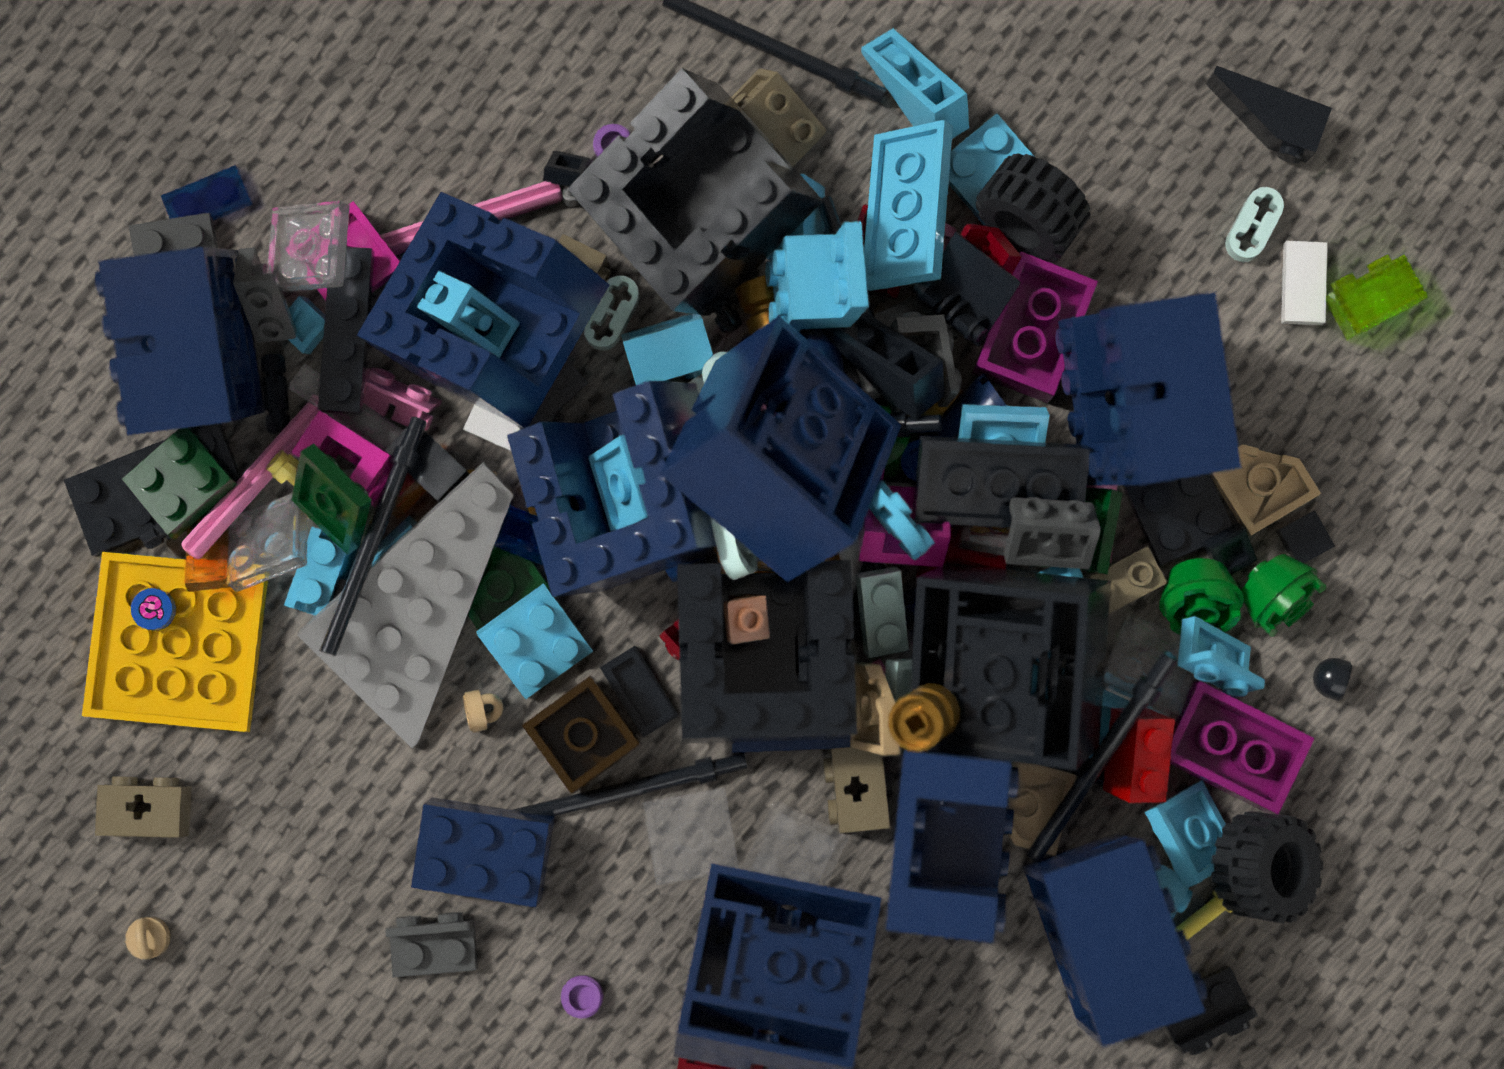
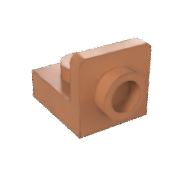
[723,593,770,644]

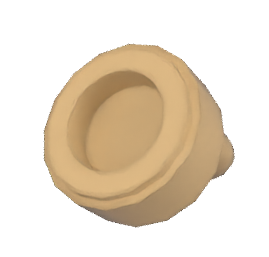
[463,689,503,733]
[125,917,171,959]

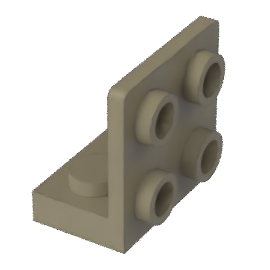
[731,68,826,166]

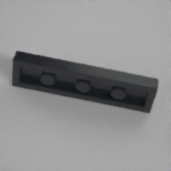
[318,246,375,415]

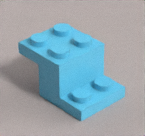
[765,222,868,332]

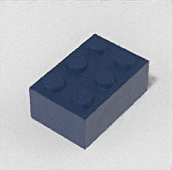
[411,797,555,907]

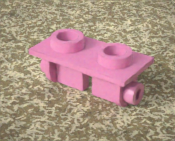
[363,368,442,431]

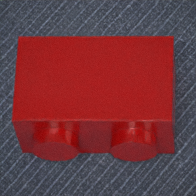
[1103,708,1175,803]

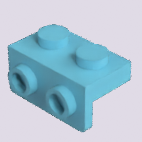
[1177,616,1265,697]

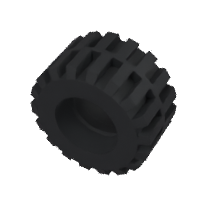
[976,153,1091,262]
[1211,811,1323,923]

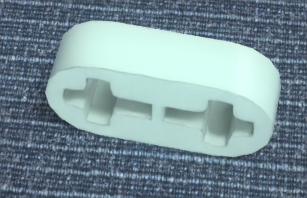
[1225,187,1284,262]
[584,275,640,350]
[710,517,758,580]

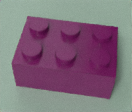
[972,252,1098,403]
[1170,681,1315,814]

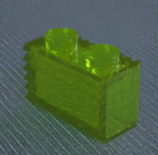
[1326,254,1428,341]

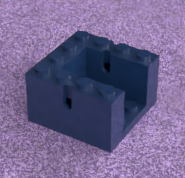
[357,192,610,428]
[95,247,265,435]
[1055,292,1241,486]
[660,315,901,582]
[507,380,718,597]
[886,749,1019,943]
[1022,833,1207,1047]
[674,863,882,1069]

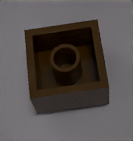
[522,676,642,794]

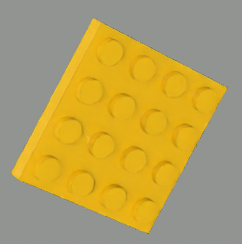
[82,552,269,732]

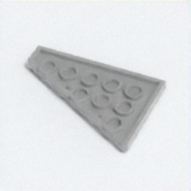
[298,462,513,748]

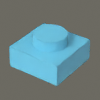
[288,296,325,354]

